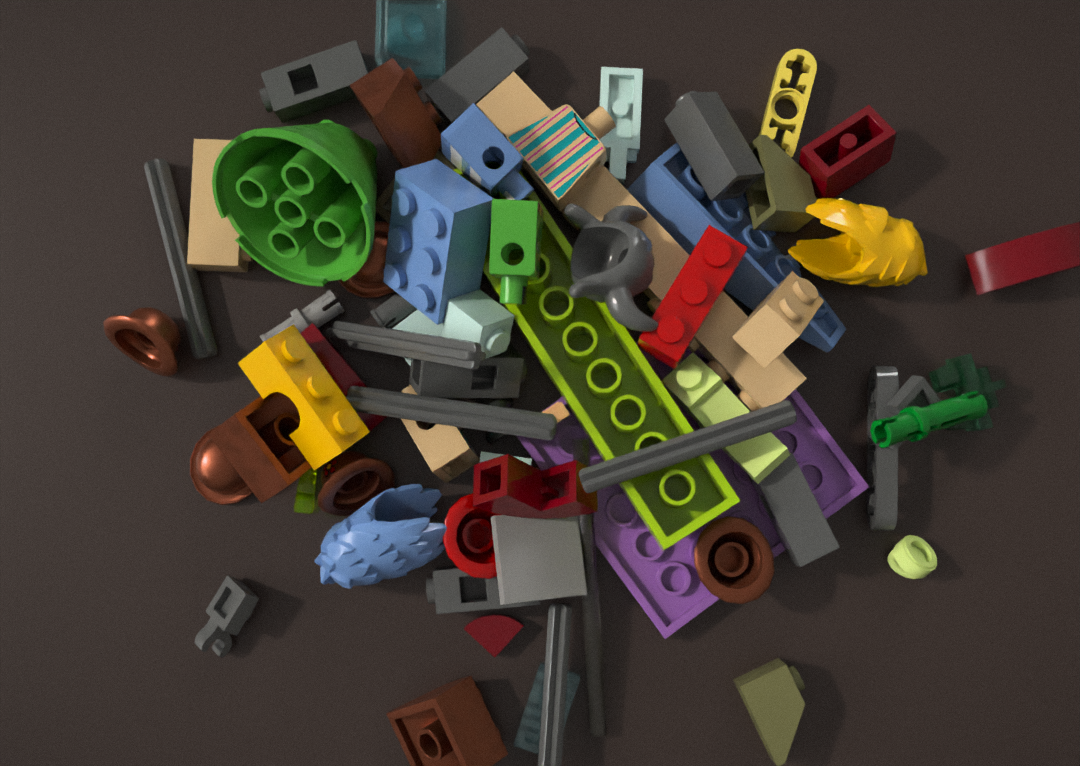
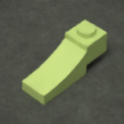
[661,353,790,484]

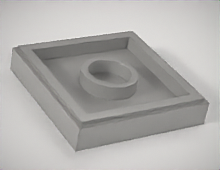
[491,515,587,605]

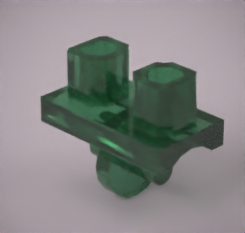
[929,353,1007,432]

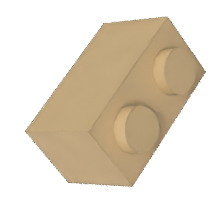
[732,271,824,368]

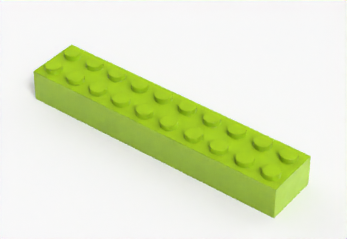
[453,162,740,551]

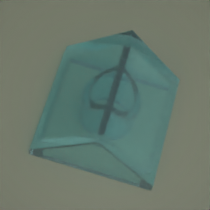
[375,0,447,79]

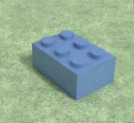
[383,159,494,325]

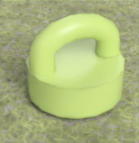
[887,535,937,579]

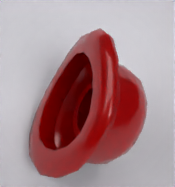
[443,493,501,579]

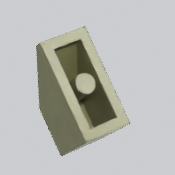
[745,135,817,233]
[733,658,805,766]

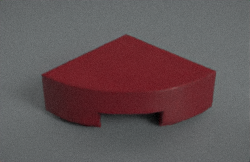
[464,614,524,657]

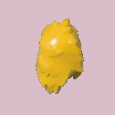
[788,198,927,287]

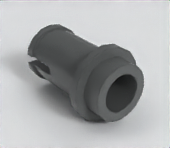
[370,293,417,328]

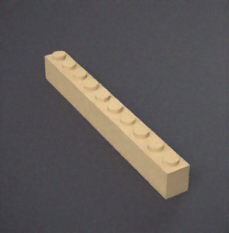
[476,71,807,412]

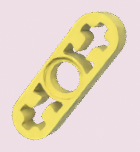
[759,49,817,158]

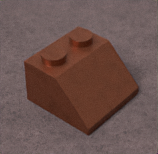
[350,58,442,169]
[209,392,312,504]
[386,676,508,766]

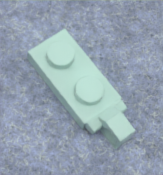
[599,67,643,185]

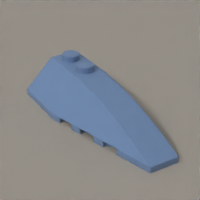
[627,143,846,352]

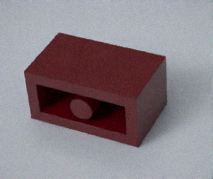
[799,105,897,199]

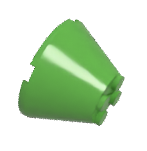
[212,120,378,286]

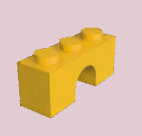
[238,324,370,470]

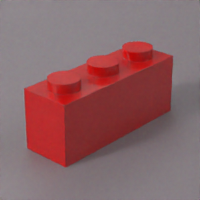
[638,225,748,369]

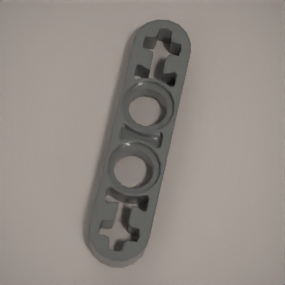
[866,366,899,531]

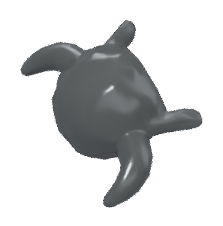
[564,204,658,332]

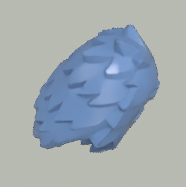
[315,484,447,589]

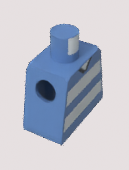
[441,103,534,200]

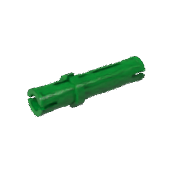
[870,391,988,448]

